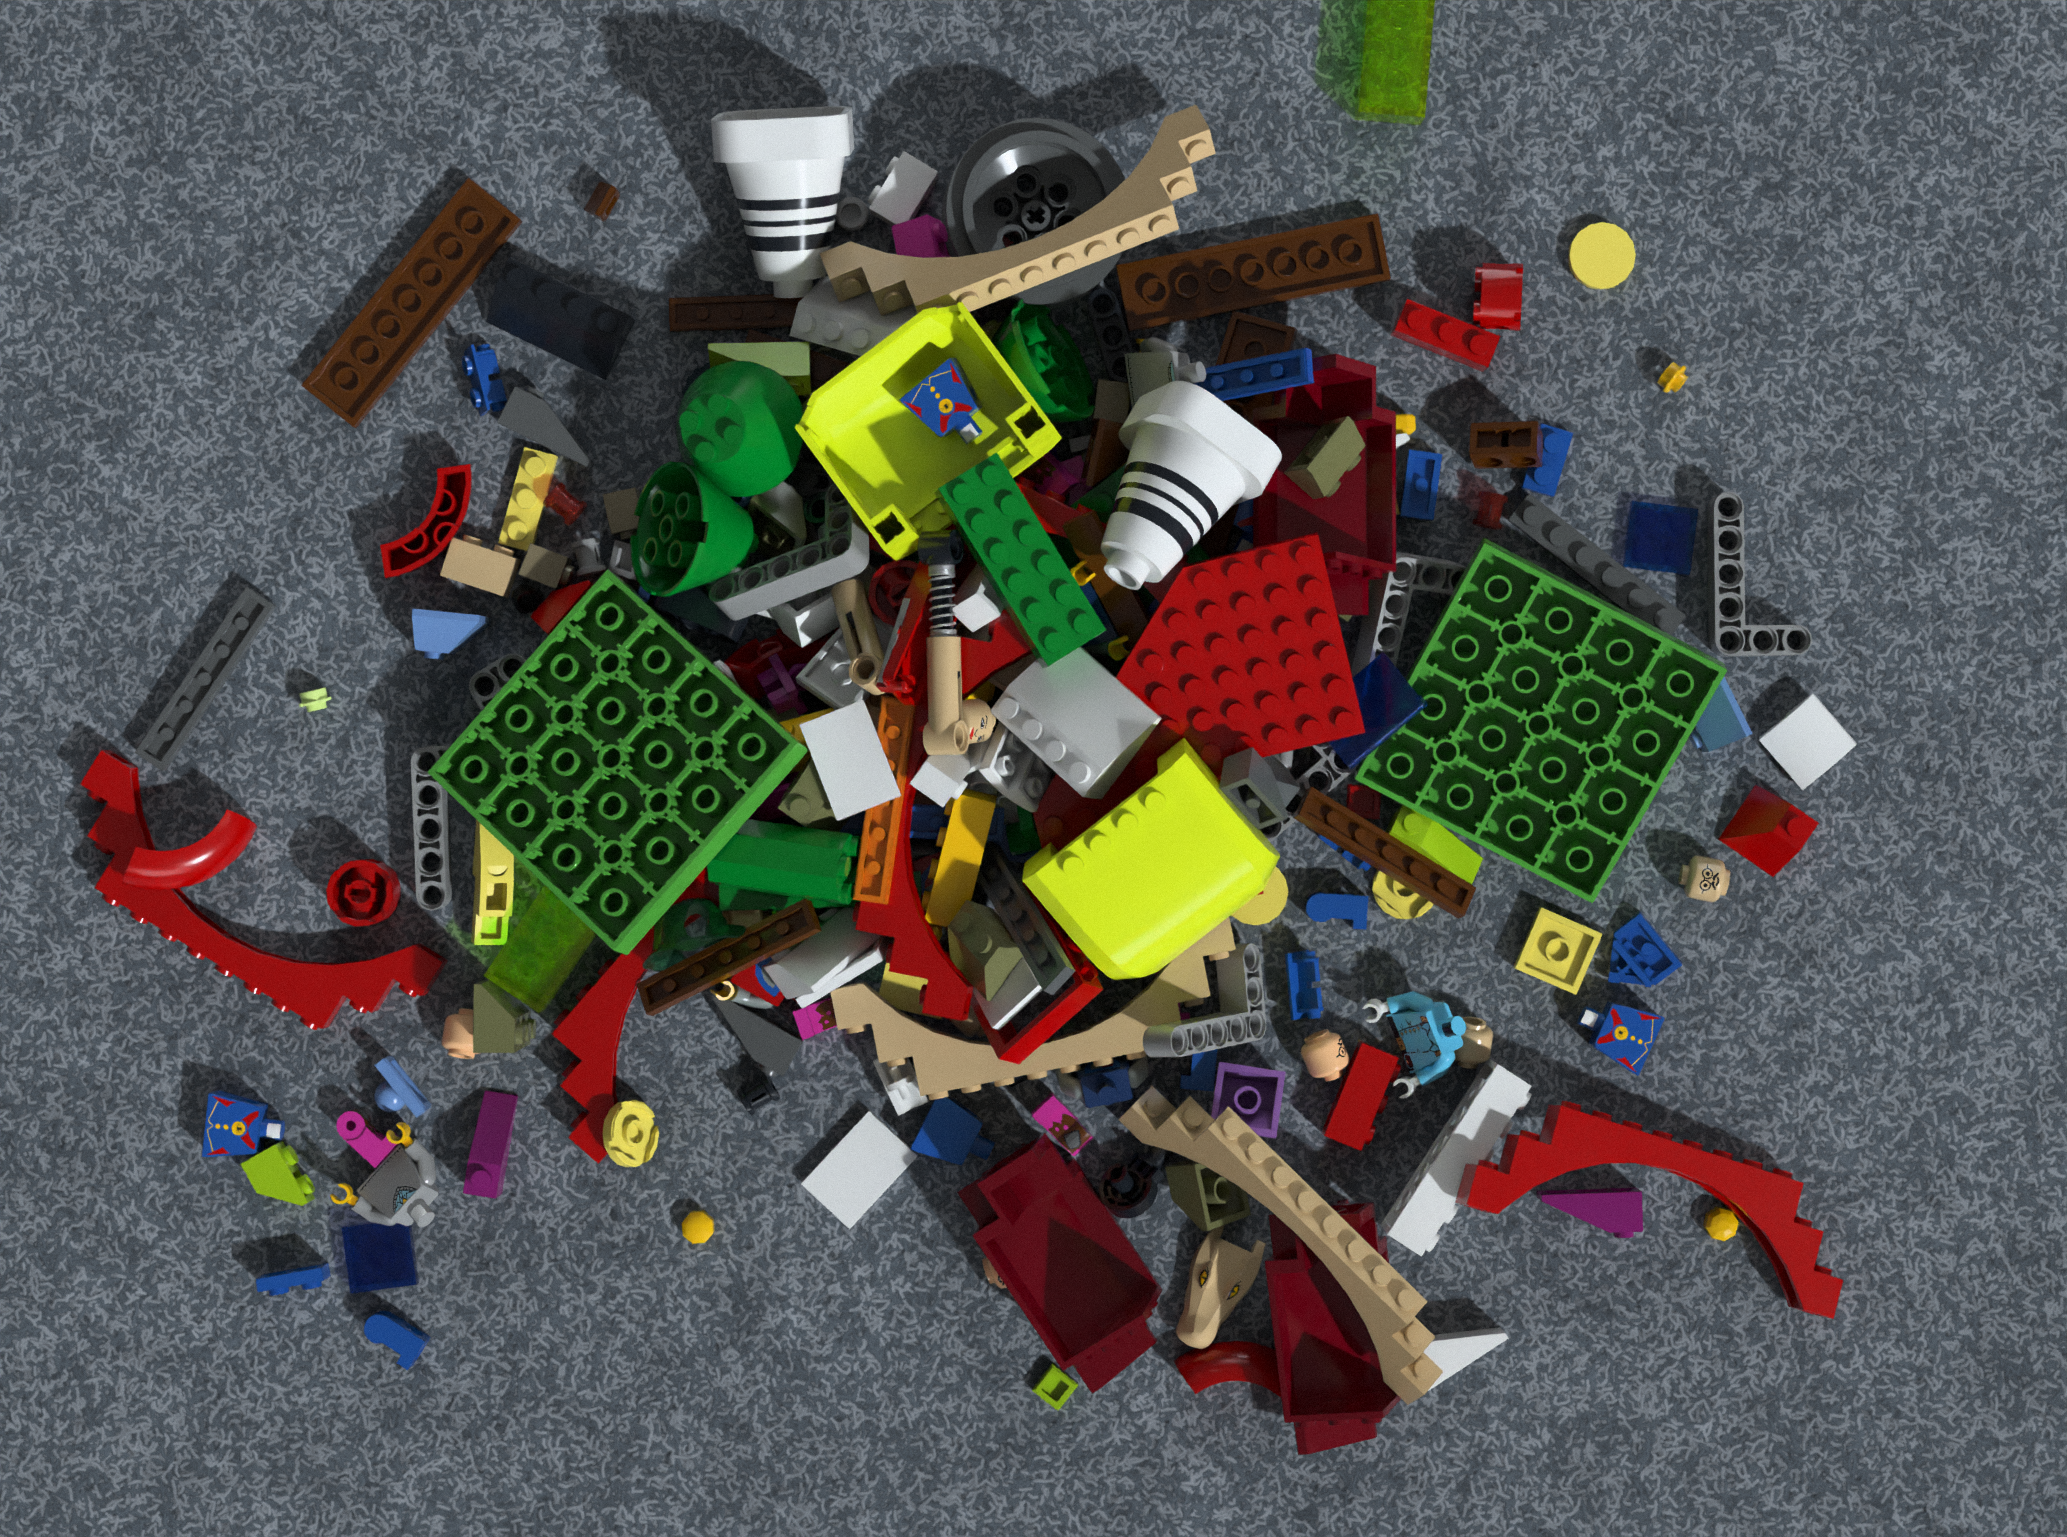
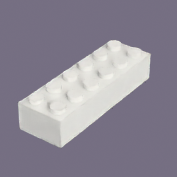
[1380,1059,1532,1257]

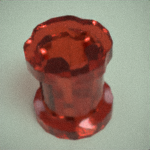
[543,482,588,526]
[1472,491,1508,530]

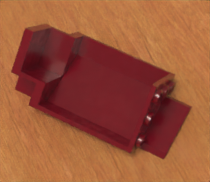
[1253,354,1396,615]
[957,1133,1162,1394]
[1265,1199,1401,1455]

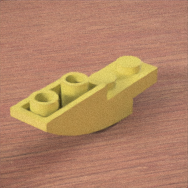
[471,819,514,945]

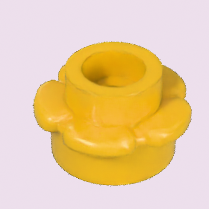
[1657,362,1688,393]

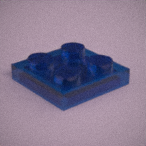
[1622,501,1698,575]
[342,1222,419,1294]

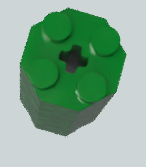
[707,819,861,905]

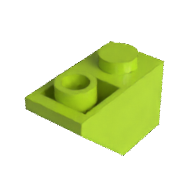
[241,1141,315,1206]

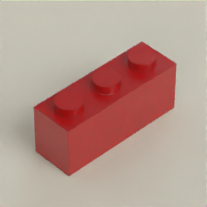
[1391,299,1501,372]
[1321,1040,1401,1151]

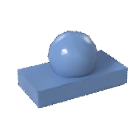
[374,1055,431,1118]

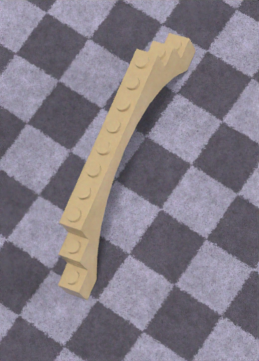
[819,105,1216,316]
[830,917,1236,1100]
[1119,1086,1443,1405]

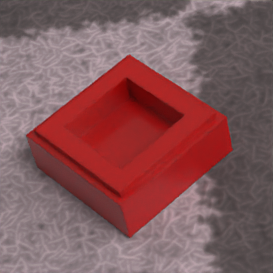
[1346,784,1381,819]

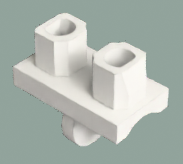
[873,1057,929,1116]

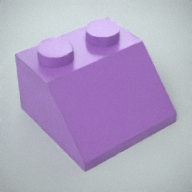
[1211,1062,1286,1139]

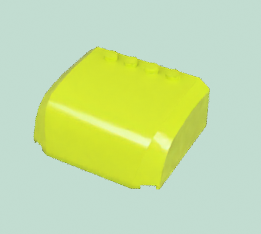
[795,302,1062,561]
[1022,738,1280,980]

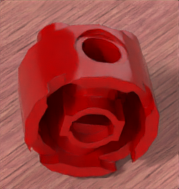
[1473,263,1523,331]
[869,560,918,627]
[326,859,401,927]

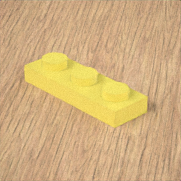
[498,447,558,551]

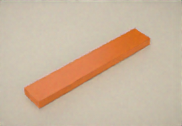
[853,696,916,904]

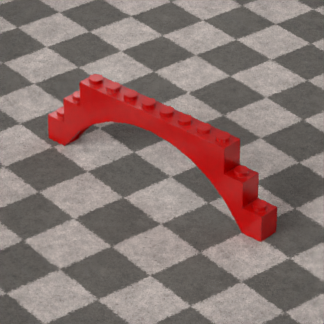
[852,610,1033,1021]
[80,750,448,1030]
[552,866,719,1164]
[1455,1101,1843,1319]

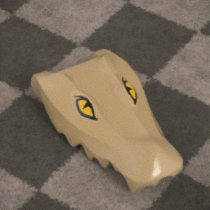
[1176,1225,1266,1349]

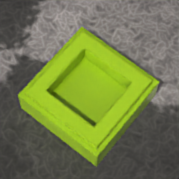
[1032,1363,1079,1411]

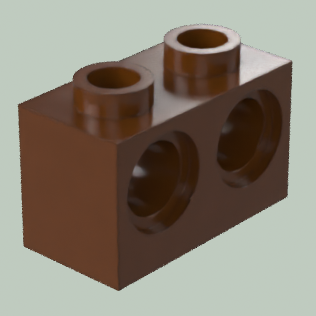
[1469,421,1543,469]

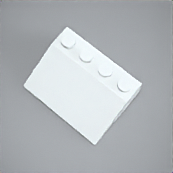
[991,646,1162,799]

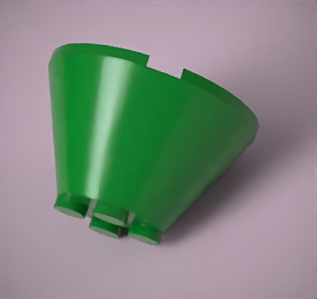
[990,299,1095,422]
[676,361,804,497]
[630,461,759,597]

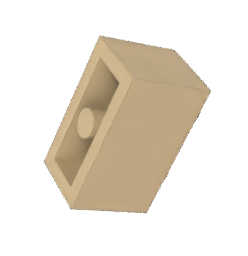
[440,534,521,598]

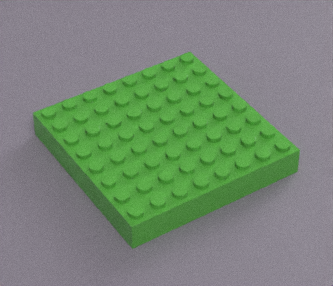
[1354,537,1727,903]
[427,569,809,955]

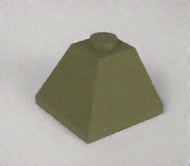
[748,482,807,560]
[778,756,851,832]
[1165,1159,1251,1231]

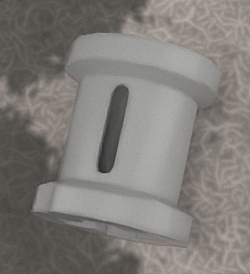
[571,538,607,577]

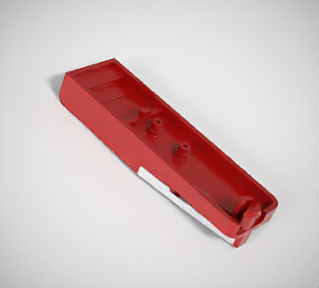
[876,524,977,706]

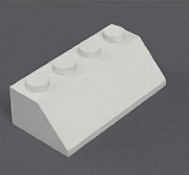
[790,276,917,356]

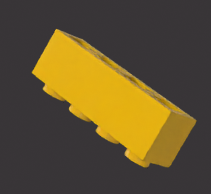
[921,788,997,927]

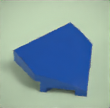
[1608,911,1682,987]

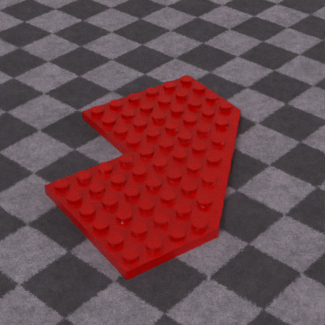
[1033,532,1366,895]

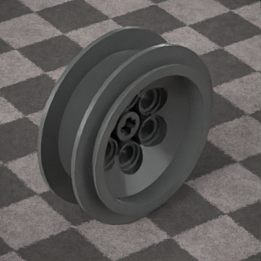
[941,118,1125,310]

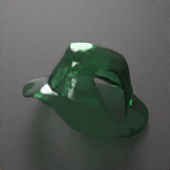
[642,897,746,972]

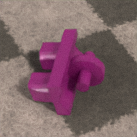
[756,653,808,715]

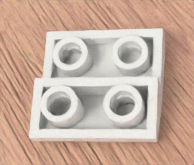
[1759,693,1857,790]
[979,722,1053,812]

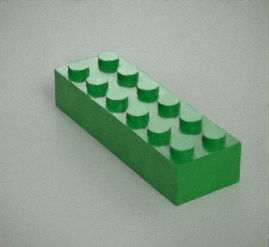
[934,452,1106,668]

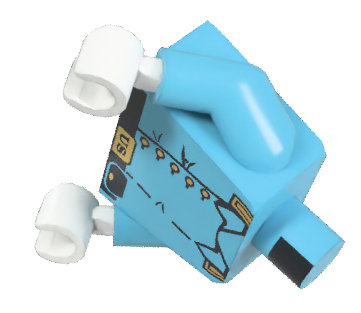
[1362,991,1466,1099]

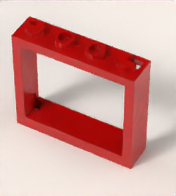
[946,882,1103,1064]

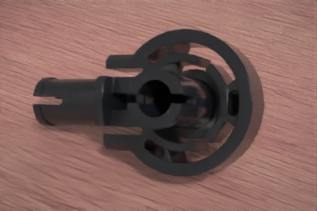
[1099,1146,1175,1218]

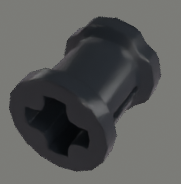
[737,1073,781,1116]

